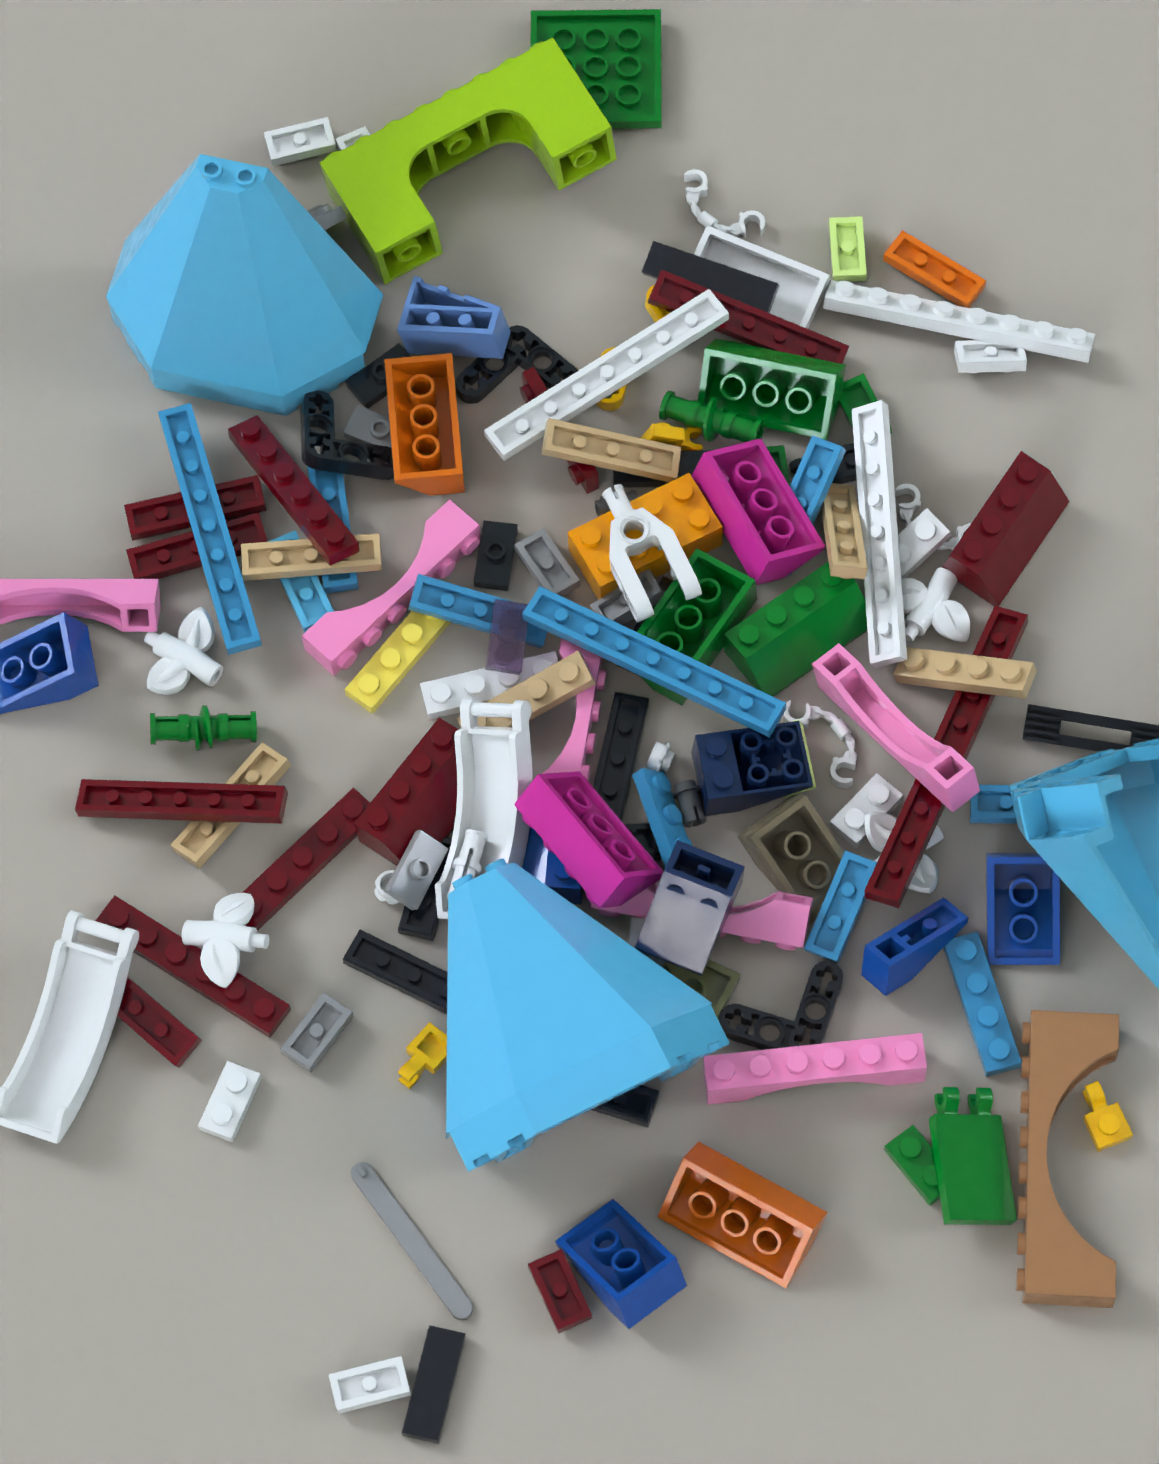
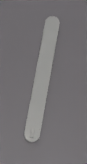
[351,1162,473,1320]

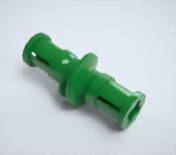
[659,390,765,442]
[150,705,257,751]

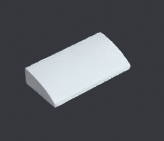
[694,225,831,329]

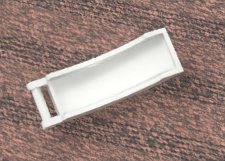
[435,699,533,919]
[0,910,139,1144]

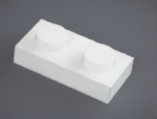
[264,117,336,166]
[954,340,1027,373]
[898,508,952,579]
[830,773,903,849]
[198,1061,262,1143]
[328,1356,411,1414]

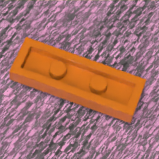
[883,230,986,308]

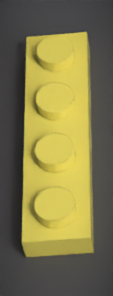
[344,611,451,714]

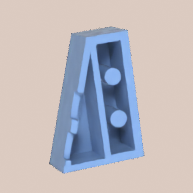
[397,275,511,359]

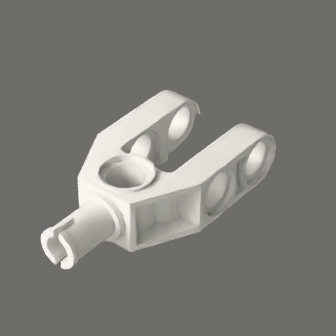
[602,484,702,622]

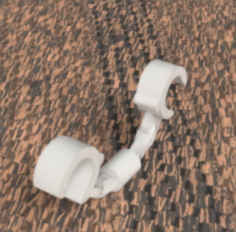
[684,169,766,238]
[895,484,971,551]
[783,700,857,788]

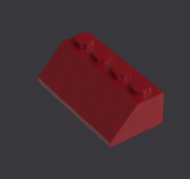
[941,451,1070,606]
[354,717,459,866]

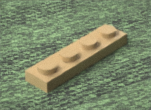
[541,418,681,482]
[821,483,868,579]
[241,533,382,581]
[893,647,1037,699]
[457,651,596,727]
[170,742,291,869]

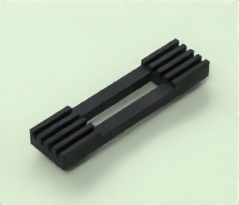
[1022,704,1159,751]

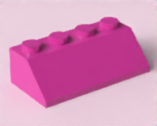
[691,438,826,585]
[514,771,663,908]

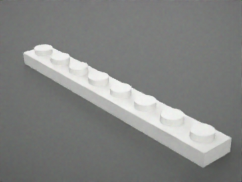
[823,280,1095,363]
[484,289,729,461]
[852,400,907,668]

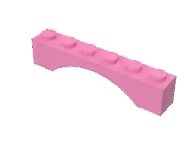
[302,499,481,676]
[0,579,161,632]
[542,638,607,782]
[812,643,980,812]
[591,883,813,950]
[703,1033,927,1105]

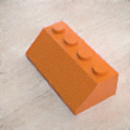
[384,353,465,496]
[657,1142,828,1288]

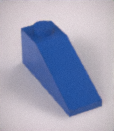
[861,897,968,996]

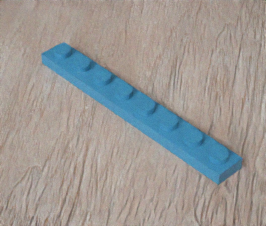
[158,403,262,655]
[522,586,786,737]

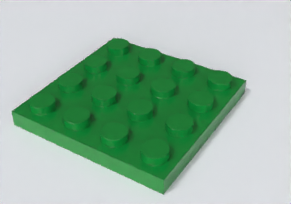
[530,9,662,129]

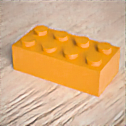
[567,473,723,600]

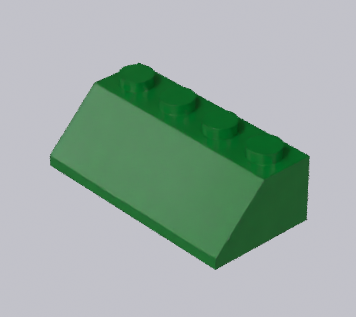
[697,338,846,440]
[637,548,757,706]
[724,562,867,697]

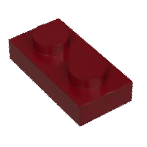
[528,1249,592,1334]

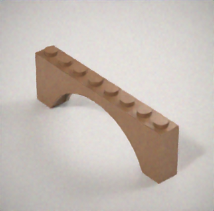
[1016,1010,1119,1308]

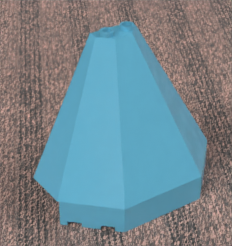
[106,154,384,416]
[1009,738,1159,989]
[445,858,730,1172]

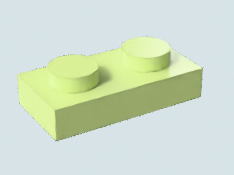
[829,216,867,282]

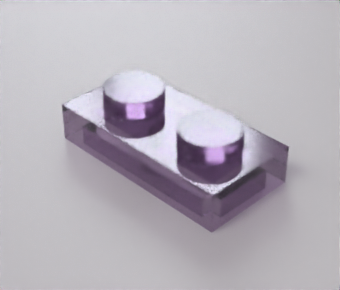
[485,599,528,675]

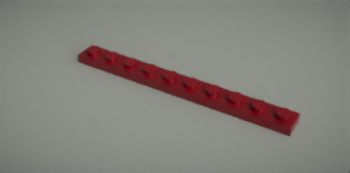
[864,605,1028,909]

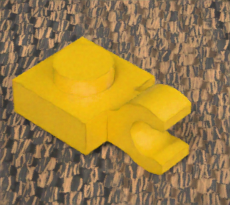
[640,422,703,451]
[398,1022,447,1089]
[1082,1081,1133,1152]

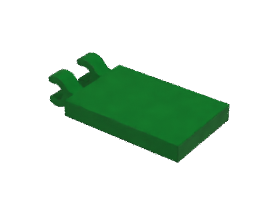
[929,1087,1017,1225]

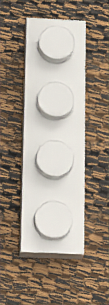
[420,651,558,720]

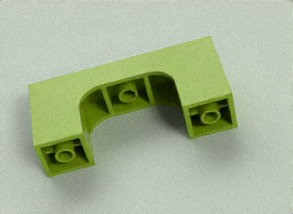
[319,37,617,284]

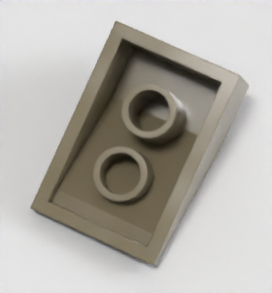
[737,795,844,925]

